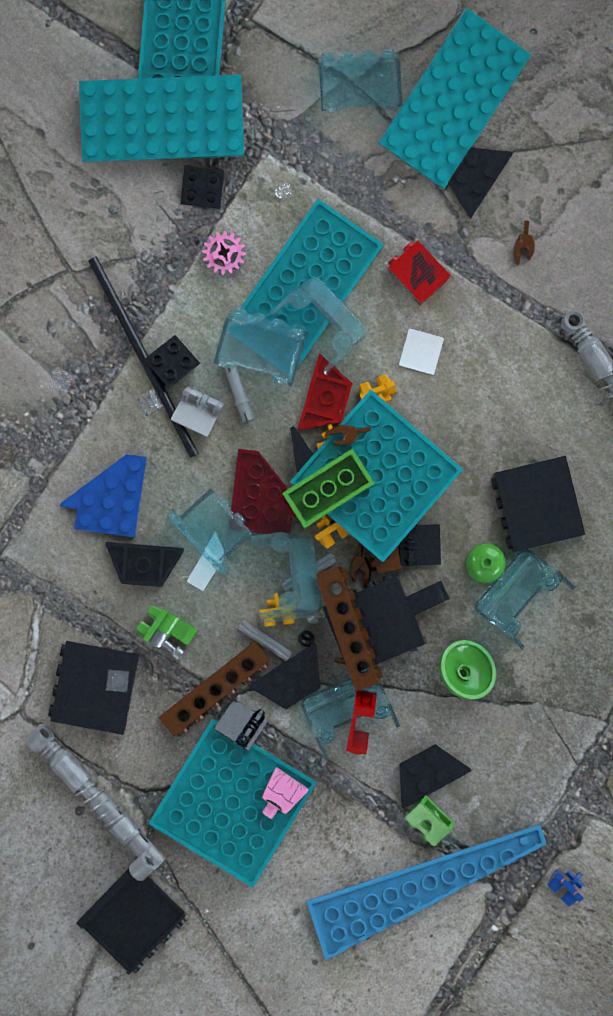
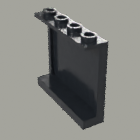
[491,455,586,553]
[322,573,427,671]
[48,641,140,735]
[76,868,187,975]

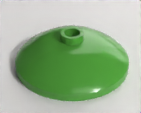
[439,640,496,700]

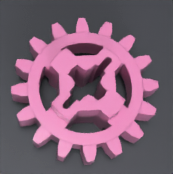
[202,231,246,276]

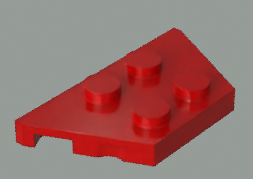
[297,354,353,430]

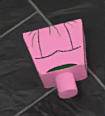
[262,767,309,819]

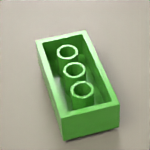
[282,449,375,529]

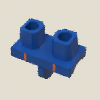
[547,869,584,907]

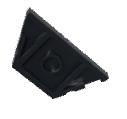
[448,147,513,219]
[105,542,184,587]
[248,643,320,709]
[399,744,472,809]

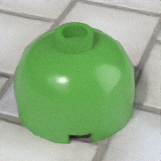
[465,543,506,584]

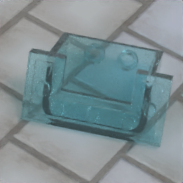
[167,489,252,577]

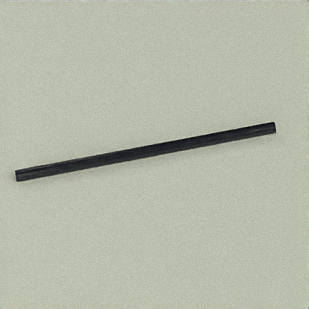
[88,256,199,458]

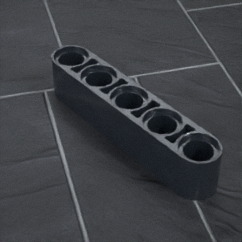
[407,580,450,615]

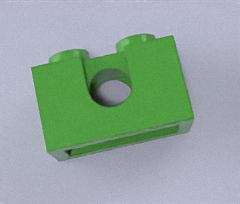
[405,795,455,846]

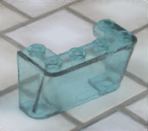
[318,49,402,111]
[214,307,308,386]

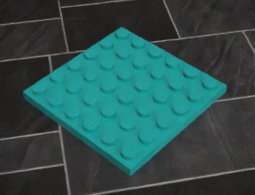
[290,389,464,562]
[148,718,317,888]

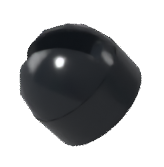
[298,630,315,647]

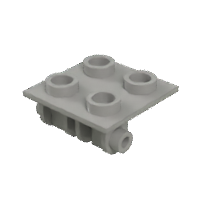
[170,386,224,437]

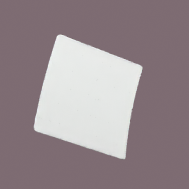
[399,329,444,375]

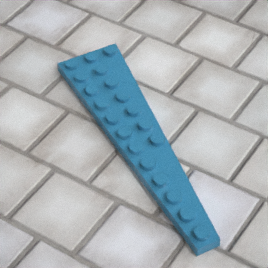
[307,824,547,960]

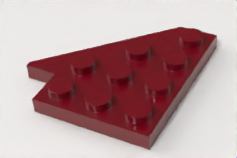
[229,449,297,537]

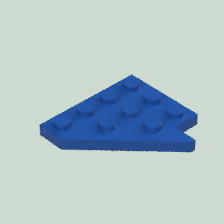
[60,454,147,538]

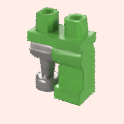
[136,605,198,662]

